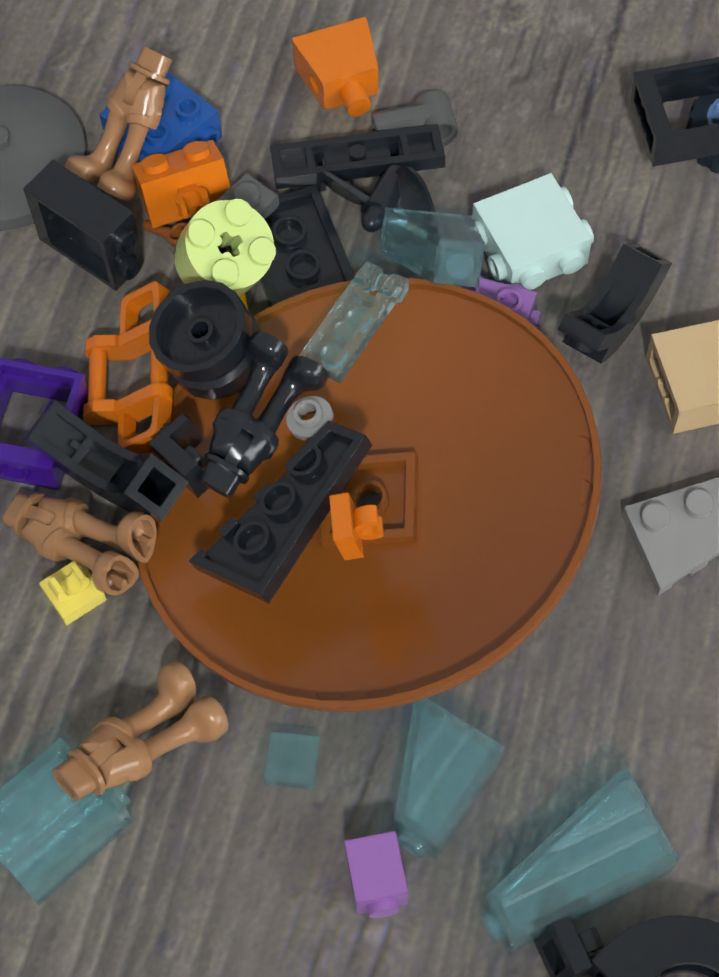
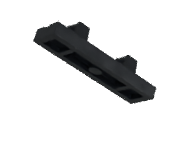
[270,124,445,192]

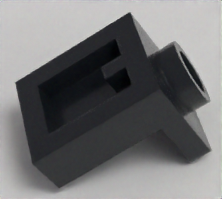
[149,413,209,498]

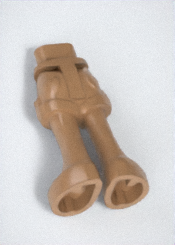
[64,45,172,202]
[3,492,157,596]
[52,661,228,802]

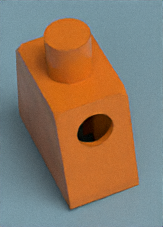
[292,16,379,117]

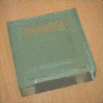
[264,732,320,790]

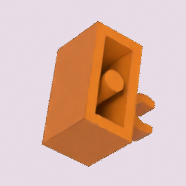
[131,139,231,228]

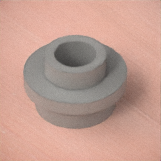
[286,396,334,442]

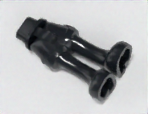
[198,331,329,499]

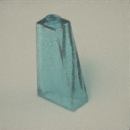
[481,768,679,954]

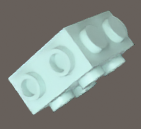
[468,173,594,290]

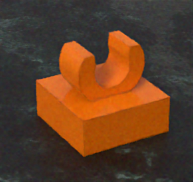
[329,492,384,561]

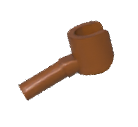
[143,220,187,249]

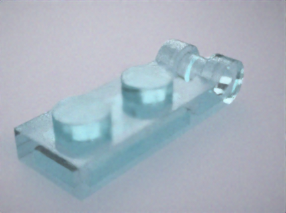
[299,262,409,383]

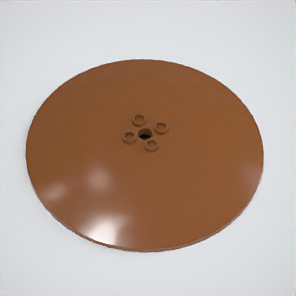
[137,277,603,712]

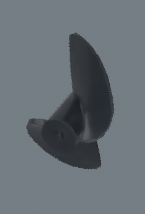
[319,165,438,264]

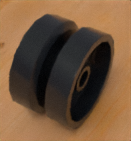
[149,280,263,400]

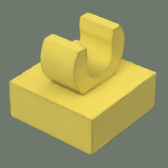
[39,561,107,626]

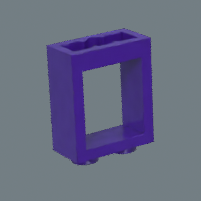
[0,358,88,490]

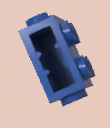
[99,72,222,163]

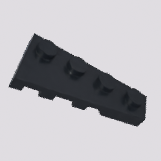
[189,421,372,604]

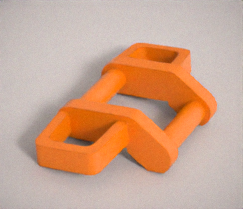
[83,281,173,454]

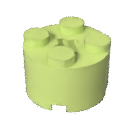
[175,199,276,297]

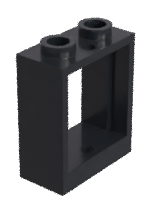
[631,57,719,167]
[23,160,144,291]

